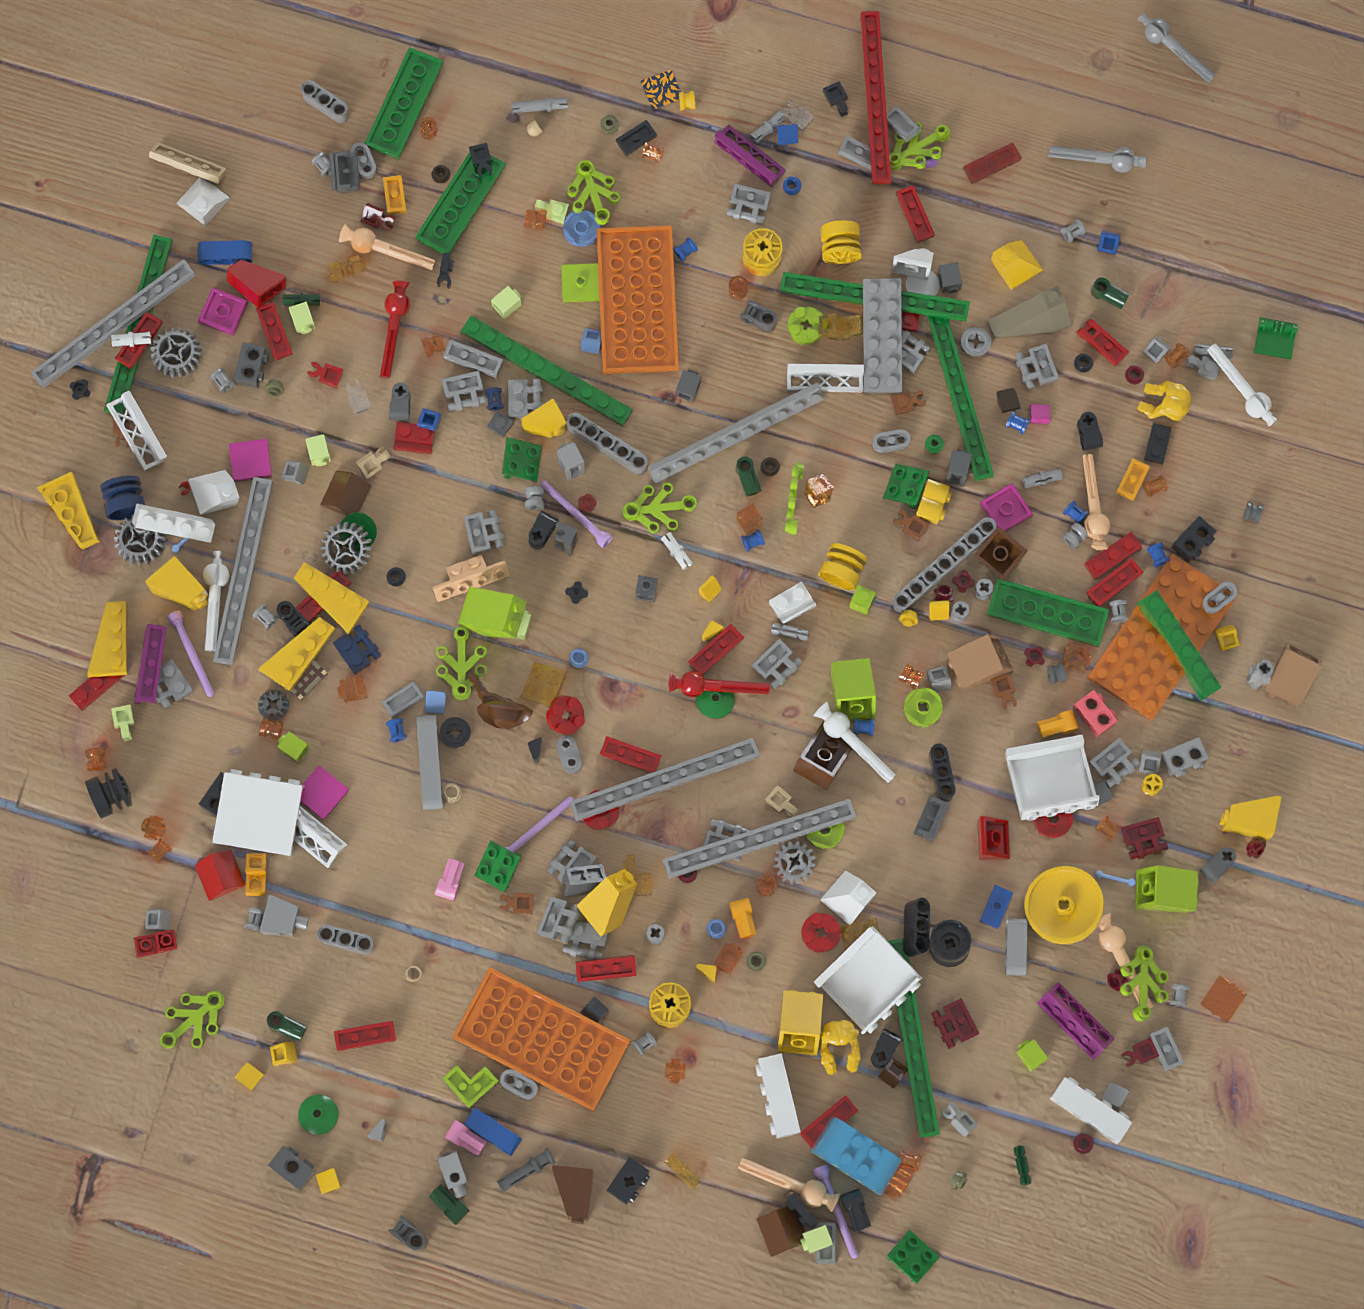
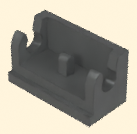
[330,151,360,193]
[554,522,578,556]
[913,797,950,842]
[562,864,606,896]

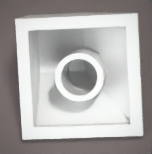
[177,177,230,226]
[891,248,934,280]
[188,470,240,515]
[820,870,877,926]

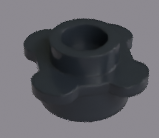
[69,379,91,400]
[565,581,588,604]

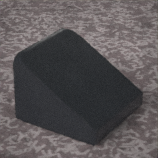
[528,737,542,764]
[581,996,609,1023]

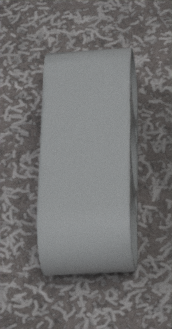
[301,80,349,123]
[1005,918,1027,976]
[317,925,375,955]

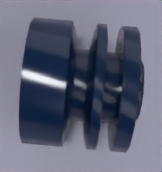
[100,476,146,521]

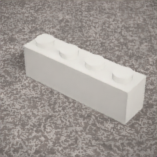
[132,504,215,543]
[755,1053,801,1139]
[1050,1077,1132,1144]

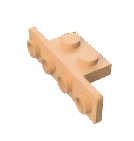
[433,554,510,602]

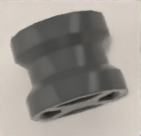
[1243,501,1263,523]
[1046,662,1067,685]

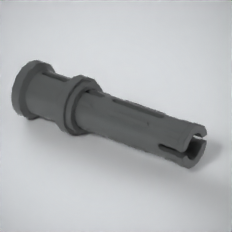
[497,1148,556,1192]

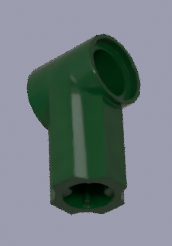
[1090,277,1130,309]
[735,456,762,497]
[267,1011,307,1042]
[429,1184,470,1225]

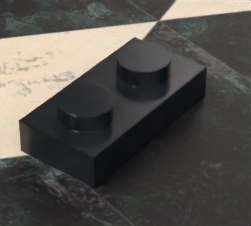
[616,120,657,156]
[1144,423,1172,465]
[783,1190,818,1229]

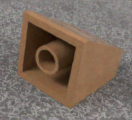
[947,634,1014,690]
[1265,643,1322,707]

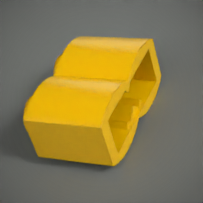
[916,479,952,525]

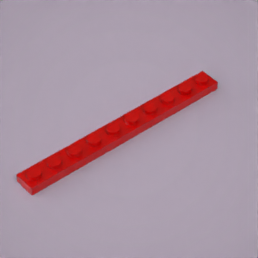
[860,11,891,184]

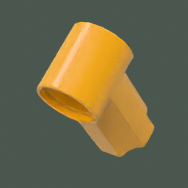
[1037,710,1079,739]
[729,898,756,939]

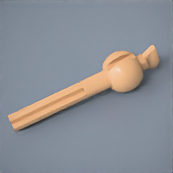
[339,224,436,270]
[1082,454,1110,550]
[1098,913,1153,1012]
[738,1158,840,1212]

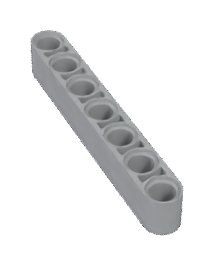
[893,518,996,613]

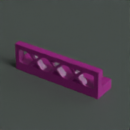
[714,125,786,188]
[134,624,167,704]
[1037,982,1115,1060]

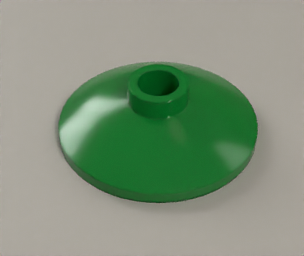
[339,512,377,551]
[696,691,735,719]
[298,1094,338,1135]

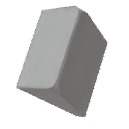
[1143,336,1171,363]
[281,461,309,485]
[927,666,952,693]
[1139,750,1162,775]
[145,909,171,931]
[1101,1082,1129,1109]
[367,1119,387,1141]

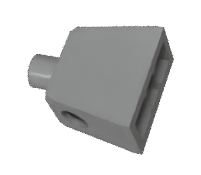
[260,895,309,936]
[437,1149,468,1198]

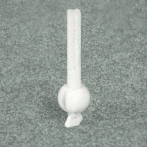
[1207,343,1277,427]
[203,551,230,652]
[813,702,896,783]

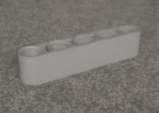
[566,413,647,475]
[416,715,443,810]

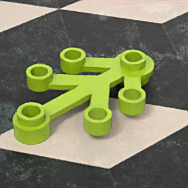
[889,122,951,171]
[567,160,620,225]
[785,462,805,535]
[622,482,697,534]
[436,626,487,700]
[1120,945,1169,1022]
[160,991,225,1049]

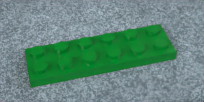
[364,47,444,160]
[415,152,506,255]
[987,578,1109,647]

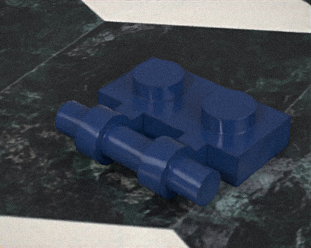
[333,625,382,675]

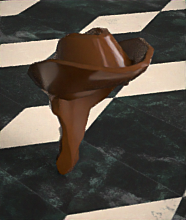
[468,672,533,729]

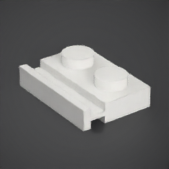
[769,582,816,625]

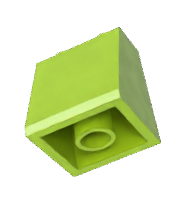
[458,587,527,638]
[831,658,876,721]
[1135,865,1199,913]

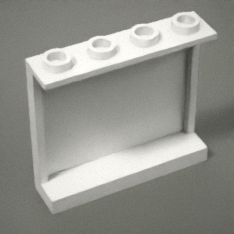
[1005,734,1099,821]
[212,769,305,856]
[814,926,922,1034]

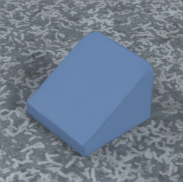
[581,328,601,354]
[425,691,447,714]

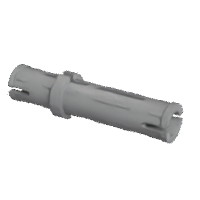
[511,97,568,114]

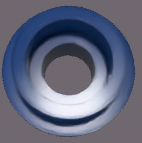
[783,177,801,195]

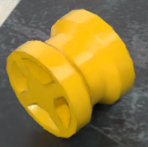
[679,91,695,111]
[1141,774,1163,796]

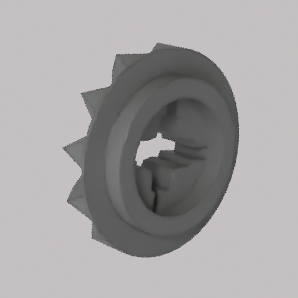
[258,690,289,721]

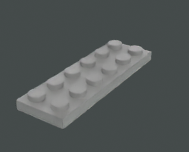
[863,278,902,393]

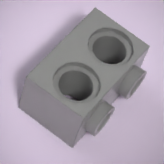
[557,442,585,481]
[1161,737,1209,777]

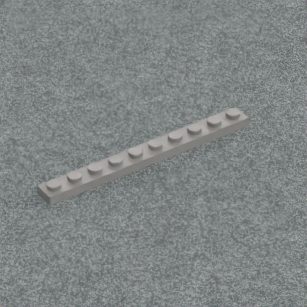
[31,259,196,389]
[648,383,824,484]
[213,477,273,666]
[569,738,760,821]
[663,799,856,879]

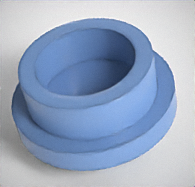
[569,649,589,668]
[706,919,726,939]

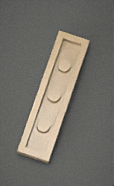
[149,142,226,184]

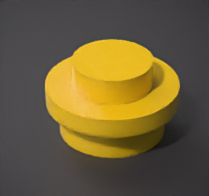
[899,610,918,627]

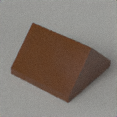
[320,471,371,516]
[974,526,1028,581]
[757,1206,805,1257]

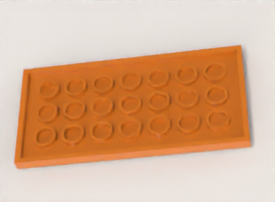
[597,225,679,374]
[1087,553,1237,721]
[452,967,631,1112]

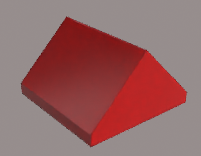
[978,816,1010,860]
[195,850,246,901]

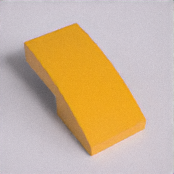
[245,853,267,896]

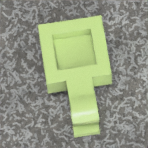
[535,200,569,224]
[111,705,135,742]

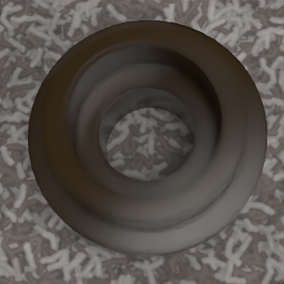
[431,165,450,184]
[761,457,780,476]

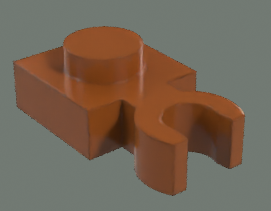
[890,391,926,415]
[113,414,133,448]
[893,510,929,541]
[990,673,1017,710]
[499,893,534,915]

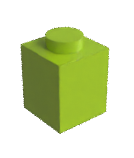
[849,585,876,615]
[277,731,310,763]
[1016,1039,1048,1072]

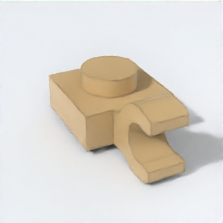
[355,447,391,479]
[765,785,799,817]

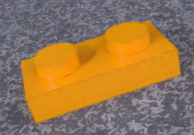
[383,175,407,215]
[1116,458,1150,501]

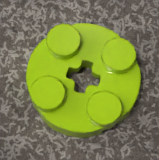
[787,307,825,345]
[903,688,943,728]
[806,823,845,849]

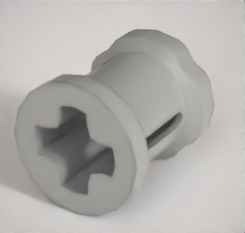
[311,152,331,178]
[1061,219,1086,243]
[210,368,235,393]
[975,579,993,600]
[1109,600,1129,623]
[951,601,970,623]
[253,604,279,630]
[244,907,265,931]
[647,924,664,944]
[1169,984,1190,1008]
[631,1030,658,1057]

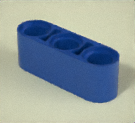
[198,240,252,265]
[463,1107,522,1156]

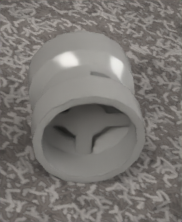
[525,486,544,510]
[1062,523,1088,550]

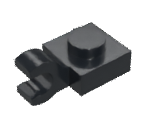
[823,81,848,117]
[437,252,454,289]

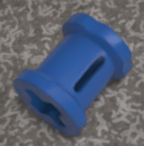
[673,237,698,262]
[1005,411,1030,435]
[1063,500,1089,524]
[740,529,765,552]
[1147,543,1170,567]
[853,717,874,737]
[386,719,407,743]

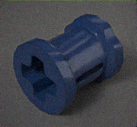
[485,387,504,411]

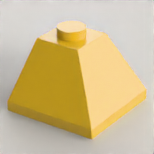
[991,240,1043,290]
[521,399,567,438]

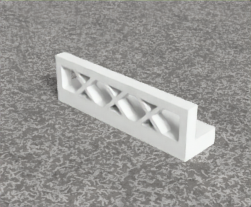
[787,364,864,392]
[107,391,167,471]
[294,806,347,868]

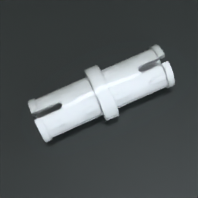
[111,332,151,347]
[661,532,693,570]

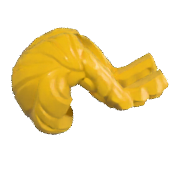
[1137,380,1192,421]
[820,1020,861,1075]

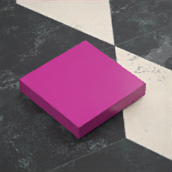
[198,287,248,336]
[229,439,272,482]
[980,483,1033,532]
[301,765,349,820]

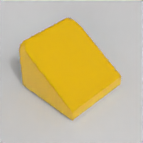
[699,575,722,602]
[928,601,949,621]
[702,620,724,642]
[1214,625,1240,651]
[696,964,716,983]
[270,1042,297,1066]
[235,1062,264,1091]
[316,1168,341,1194]

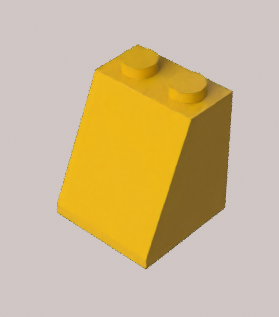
[145,556,209,611]
[1219,796,1281,841]
[577,869,637,936]
[777,990,823,1056]

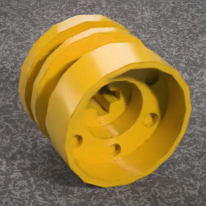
[820,220,862,265]
[742,228,782,276]
[818,543,868,591]
[649,982,691,1028]

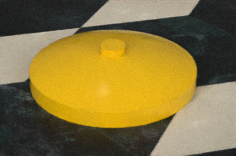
[1024,866,1104,944]

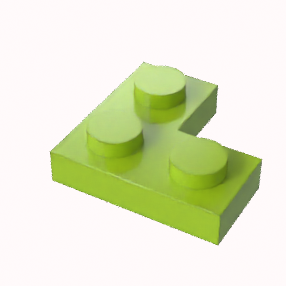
[442,1065,499,1109]

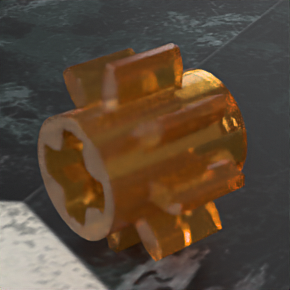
[141,815,166,840]
[665,1059,686,1083]

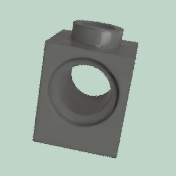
[938,262,962,294]
[676,370,701,402]
[635,575,658,602]

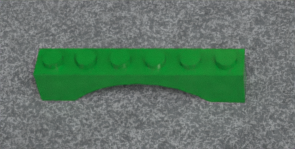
[1136,590,1222,700]

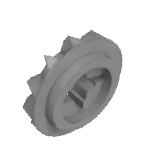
[961,327,991,357]

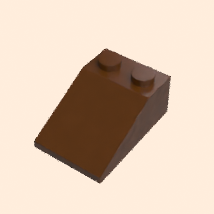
[793,721,852,790]

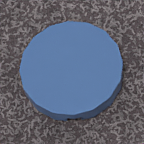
[563,210,600,247]

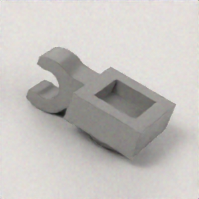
[1185,355,1220,381]
[941,1102,978,1137]

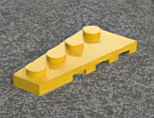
[36,472,100,549]
[294,562,370,635]
[87,601,127,677]
[258,617,336,692]

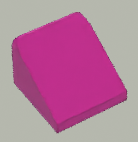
[1030,404,1050,424]

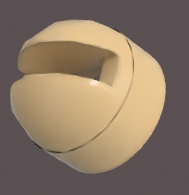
[527,120,543,136]
[405,966,422,982]

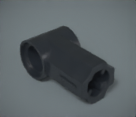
[840,1188,871,1232]

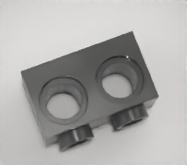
[234,343,269,388]
[945,449,972,487]

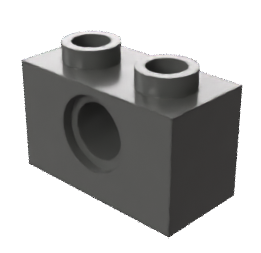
[268,1146,316,1191]

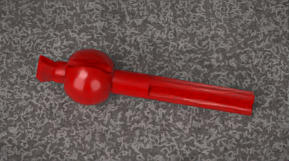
[380,280,410,378]
[668,671,770,698]

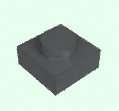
[487,411,514,438]

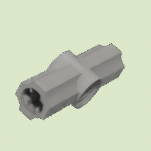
[1246,660,1274,690]

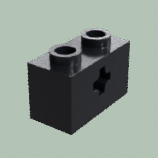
[606,1157,650,1206]

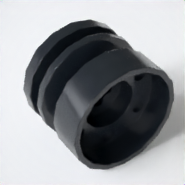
[85,768,133,819]
[929,919,972,967]

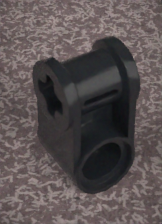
[1077,412,1103,451]
[529,510,559,550]
[276,601,310,637]
[871,1028,902,1068]

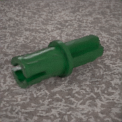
[282,292,320,306]

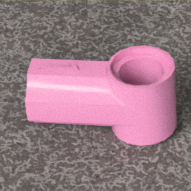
[435,859,465,901]
[444,1120,487,1157]

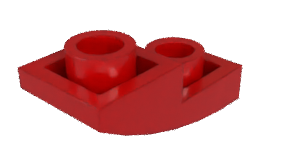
[133,929,178,958]

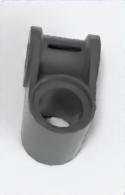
[739,300,777,332]
[389,383,411,421]
[1199,847,1236,884]
[389,1215,427,1252]

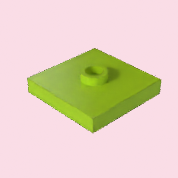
[561,263,600,303]

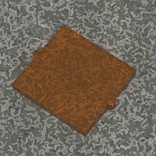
[1200,976,1247,1023]

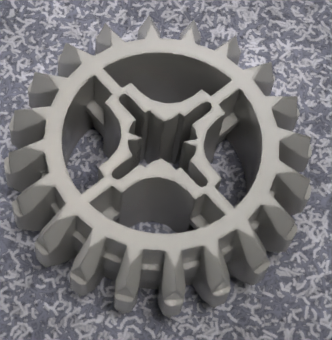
[151,327,202,378]
[113,515,166,565]
[320,522,372,574]

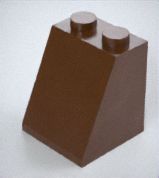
[552,1165,594,1224]

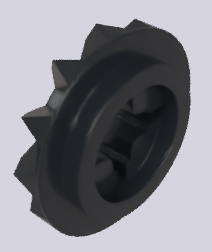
[439,717,471,748]

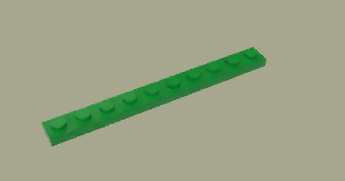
[104,234,173,414]
[780,272,970,322]
[461,315,633,427]
[926,315,994,482]
[888,938,940,1138]

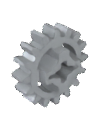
[773,841,816,884]

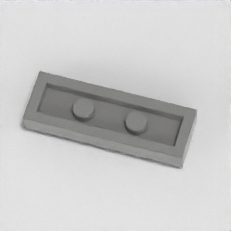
[443,340,503,378]

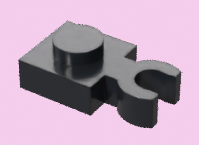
[469,143,492,178]

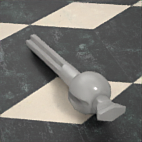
[1137,13,1216,83]
[1049,146,1147,173]

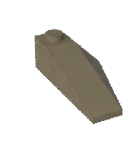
[987,286,1071,338]

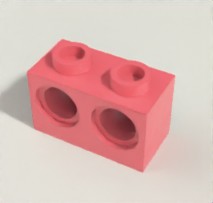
[1073,690,1118,738]

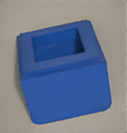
[777,124,799,145]
[1097,230,1120,254]
[417,408,441,431]

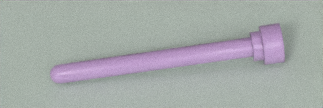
[541,481,613,548]
[167,610,214,697]
[505,796,574,853]
[813,1164,859,1258]

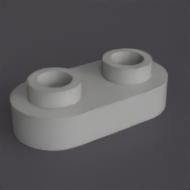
[350,143,377,179]
[872,429,911,453]
[1202,582,1237,614]
[556,735,582,774]
[500,1069,538,1100]

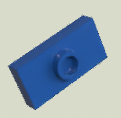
[980,885,1013,929]

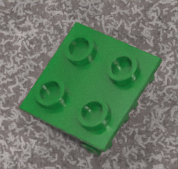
[1254,317,1298,360]
[502,437,542,482]
[883,464,930,509]
[474,840,521,893]
[886,1230,940,1284]

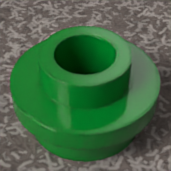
[925,435,944,454]

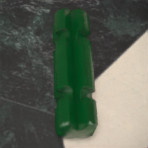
[1013,1146,1031,1186]

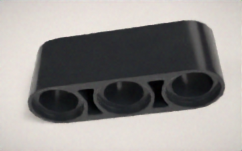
[929,743,955,802]
[903,898,930,957]

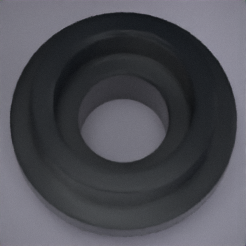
[1074,354,1093,373]
[386,567,406,587]

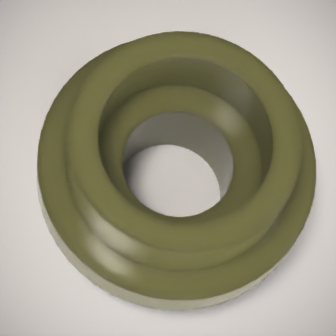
[600,115,619,134]
[265,380,284,397]
[746,952,766,972]
[950,1170,968,1190]

